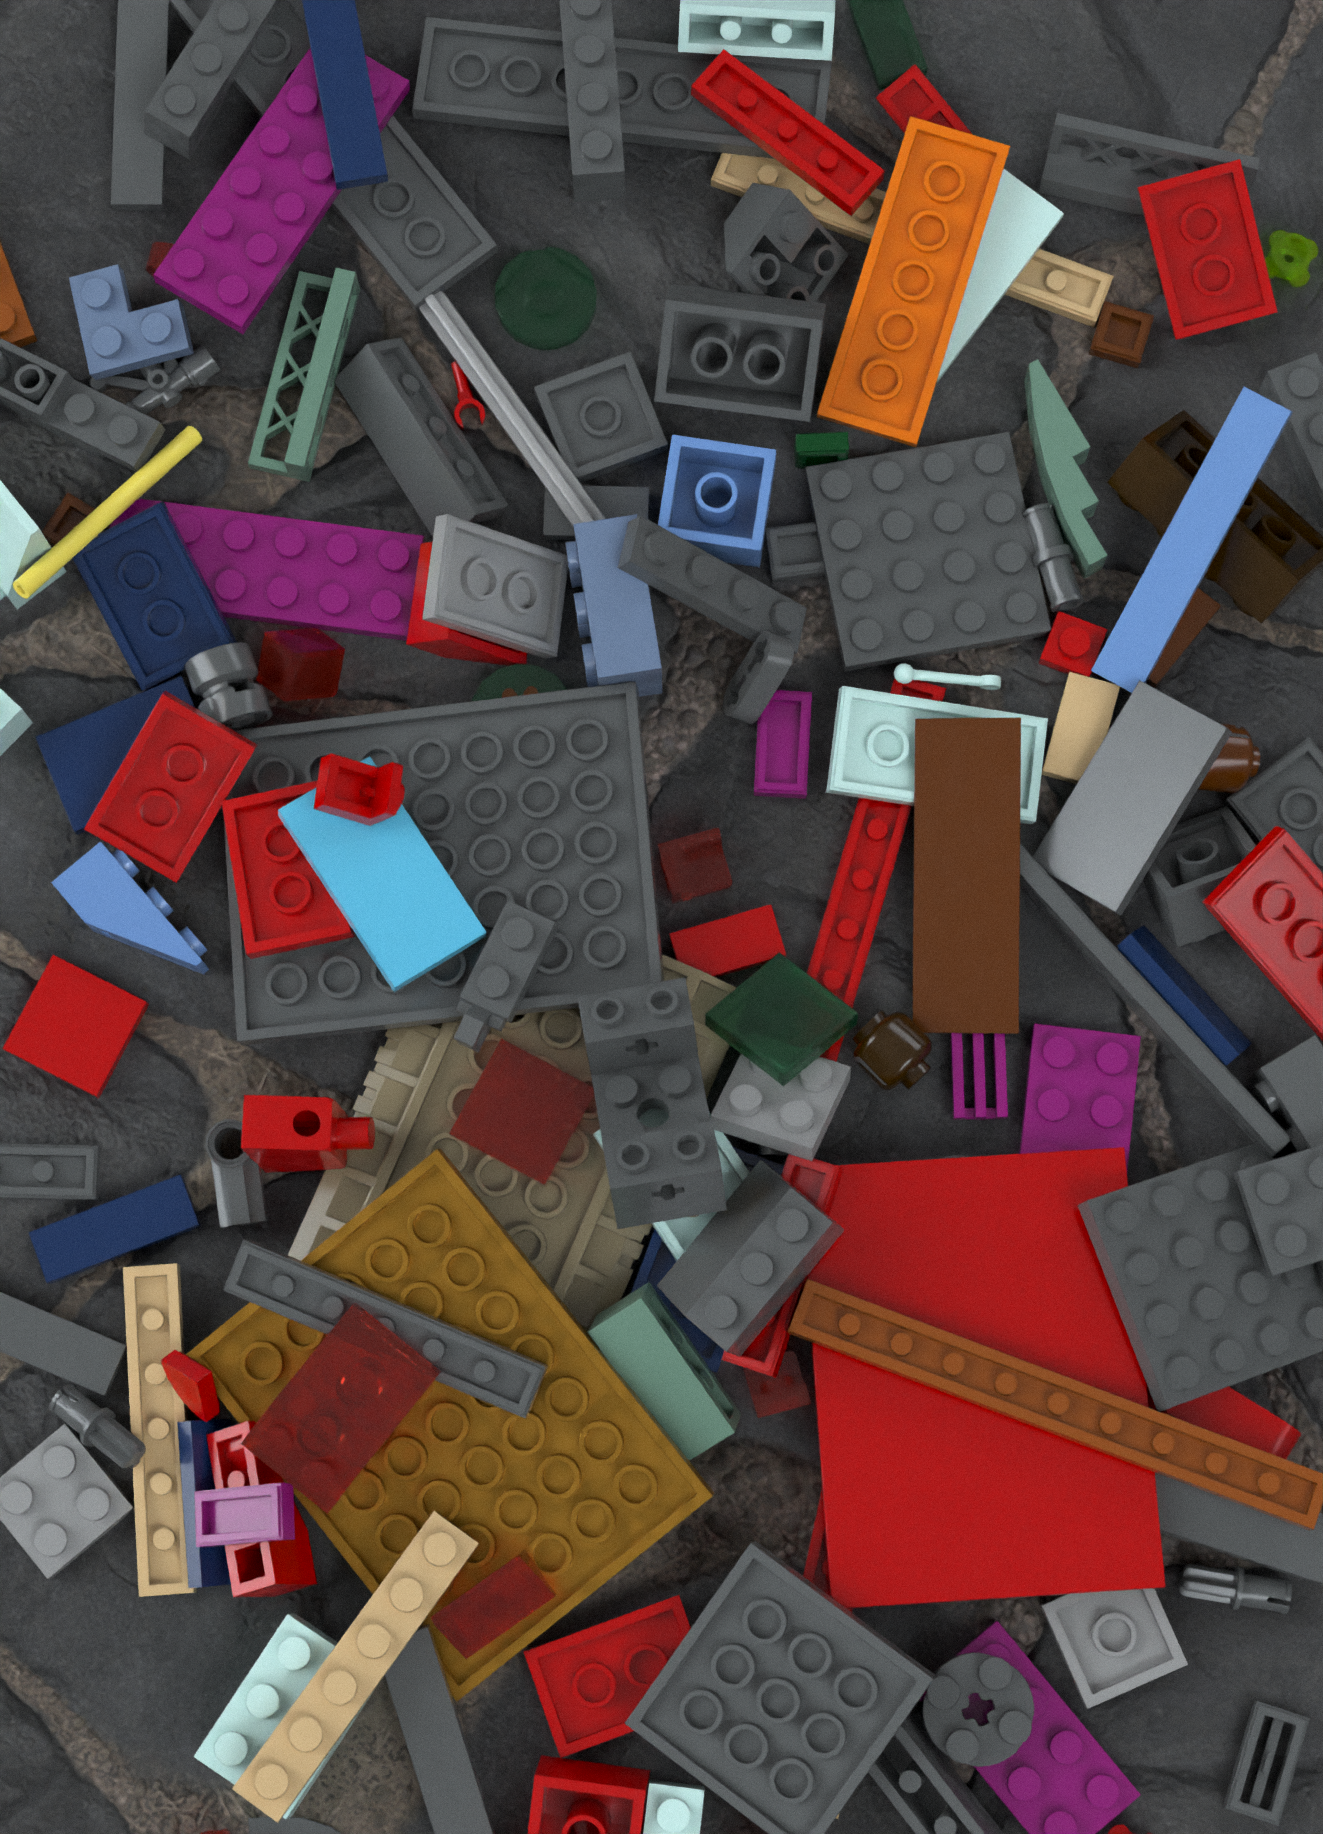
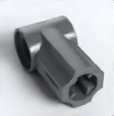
[205,1119,268,1228]

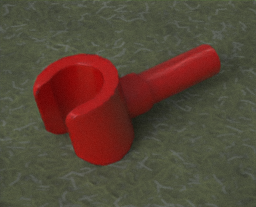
[451,361,486,431]

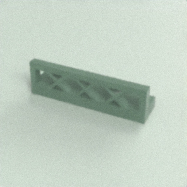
[248,267,360,482]

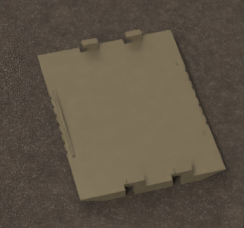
[288,955,751,1337]

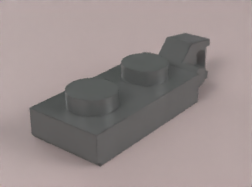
[454,900,558,1053]

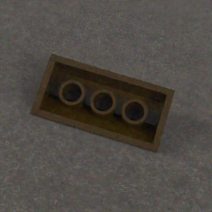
[1107,410,1323,624]

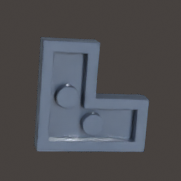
[69,264,194,380]

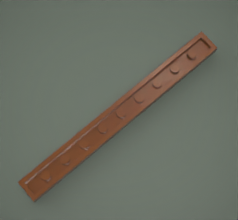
[788,1279,1323,1531]

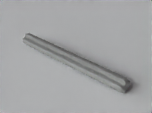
[419,291,606,527]

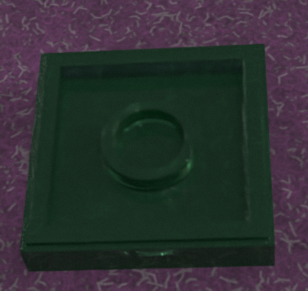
[705,953,858,1087]

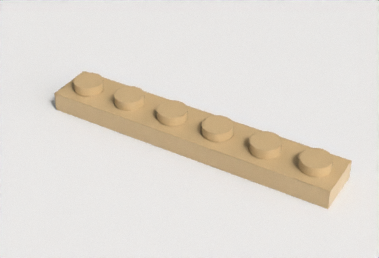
[123,1263,197,1597]
[232,1511,479,1823]

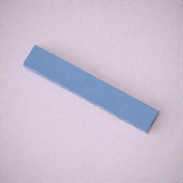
[1091,387,1293,693]

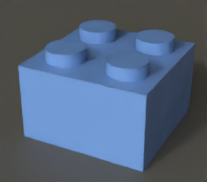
[658,435,776,568]

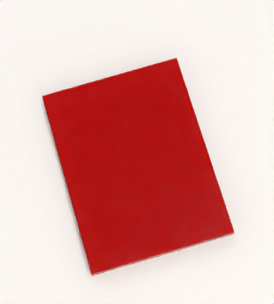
[808,1147,1165,1609]

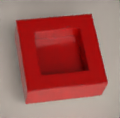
[1038,611,1108,677]

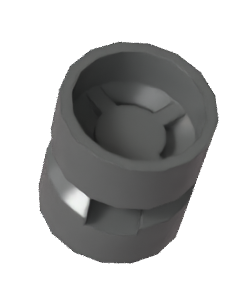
[185,642,273,730]

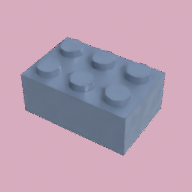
[565,514,662,697]

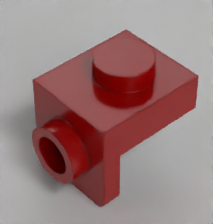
[313,753,405,826]

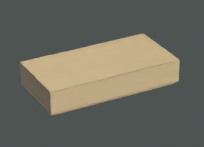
[1041,672,1120,784]

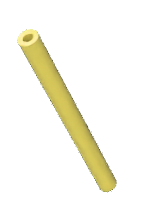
[13,426,202,599]

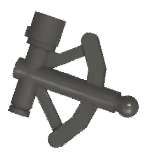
[90,345,221,415]

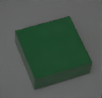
[794,432,849,469]

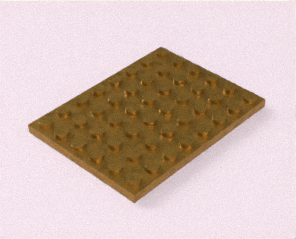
[186,1148,715,1702]

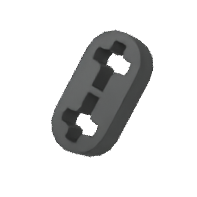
[723,630,794,724]

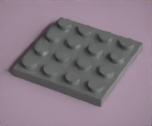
[804,432,1051,672]
[1078,1142,1323,1412]
[625,1541,936,1834]

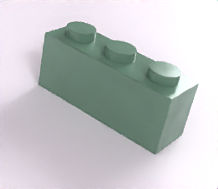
[588,1282,741,1461]

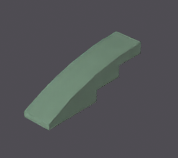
[1024,359,1107,579]

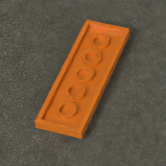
[817,116,1010,447]

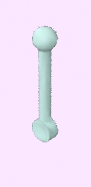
[894,663,1001,690]

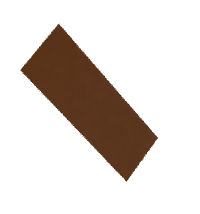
[913,717,1021,1034]

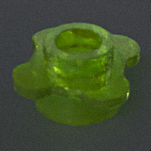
[1265,230,1318,287]

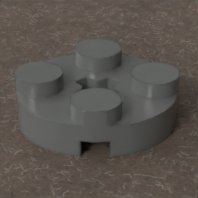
[921,1652,1034,1767]

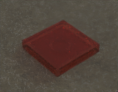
[449,1039,595,1186]

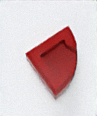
[161,1350,220,1422]

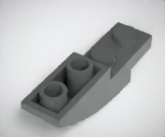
[0,338,166,472]

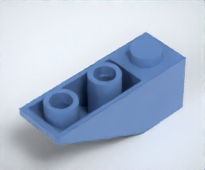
[51,841,209,974]

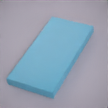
[278,756,486,992]

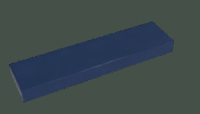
[302,0,388,190]

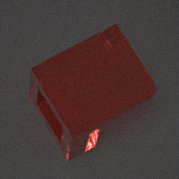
[256,628,345,702]
[657,828,732,904]

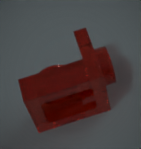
[743,1351,811,1418]

